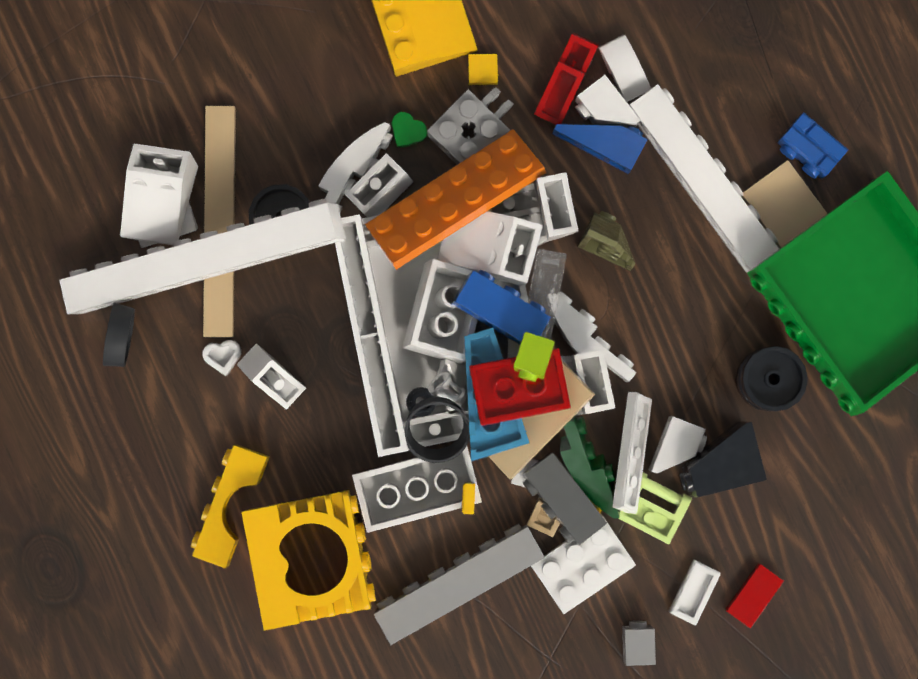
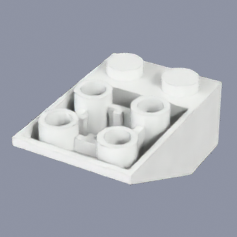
[120,143,198,246]
[437,211,543,286]

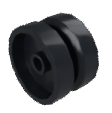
[249,184,310,225]
[736,346,808,411]

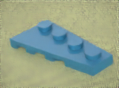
[464,328,529,461]

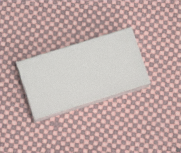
[668,559,721,626]

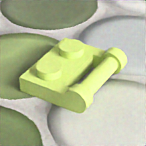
[618,472,692,544]

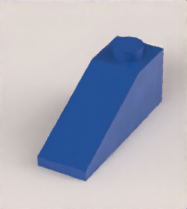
[552,124,648,174]

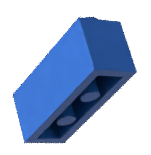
[451,270,551,345]

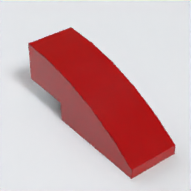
[534,32,599,125]

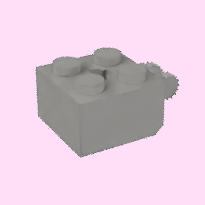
[427,87,514,165]

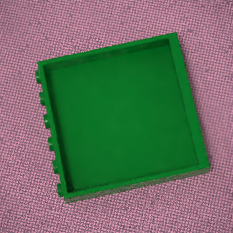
[747,171,918,417]

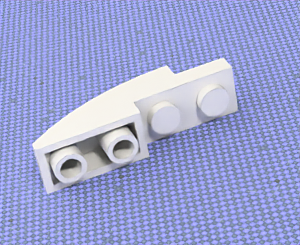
[318,122,393,212]
[546,291,636,382]

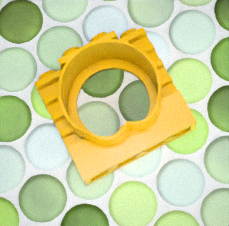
[242,490,376,631]

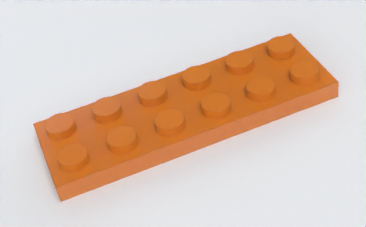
[365,129,546,270]

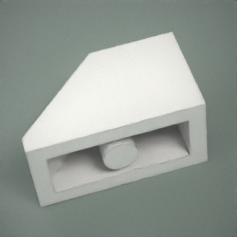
[575,75,641,128]
[237,343,306,410]
[648,416,707,473]

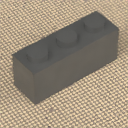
[522,452,607,545]

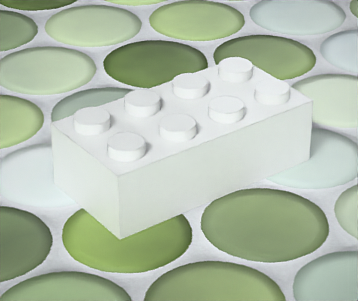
[352,446,482,533]

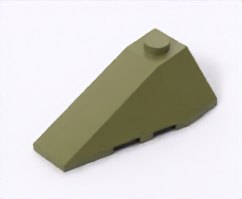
[578,211,635,271]

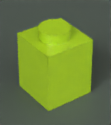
[514,332,555,382]

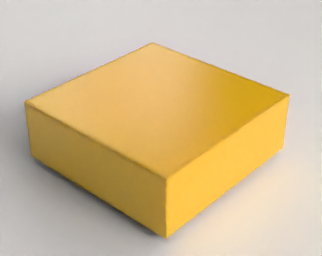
[468,54,498,85]
[462,482,475,514]

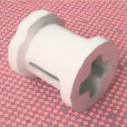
[428,372,468,411]

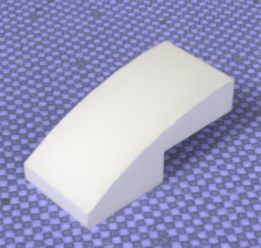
[598,35,651,102]

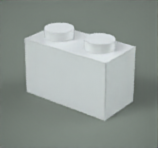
[345,153,414,217]

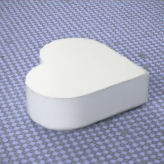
[203,340,242,376]

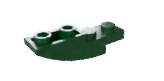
[560,414,620,519]

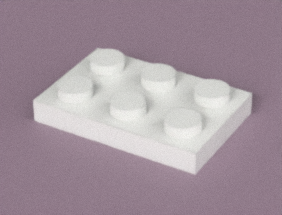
[531,516,636,614]

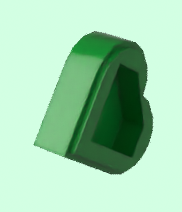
[392,112,427,148]

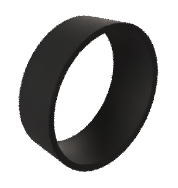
[103,302,135,367]
[404,397,470,463]

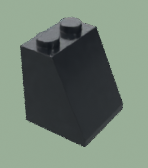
[679,421,767,498]

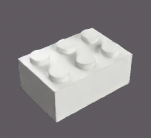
[402,259,478,364]

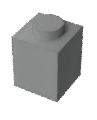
[622,620,656,666]

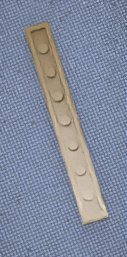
[203,106,236,337]

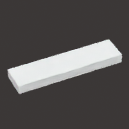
[613,392,652,514]

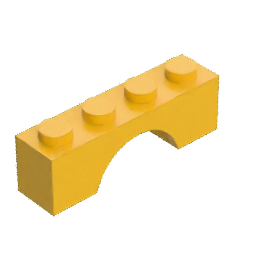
[191,445,270,568]

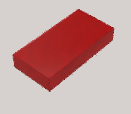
[725,563,784,629]

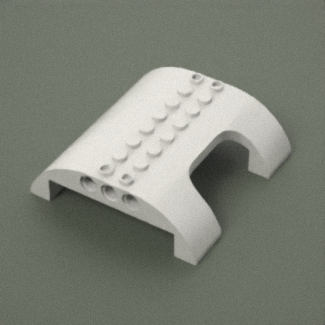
[335,172,615,457]

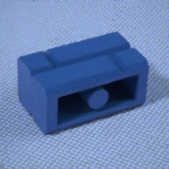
[777,112,848,179]

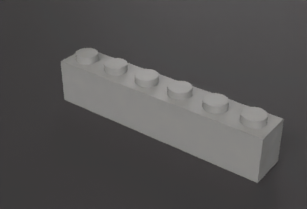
[374,524,545,645]

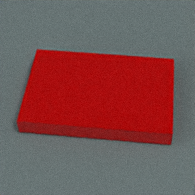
[469,348,571,426]

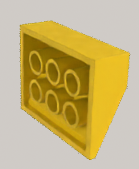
[371,0,478,77]

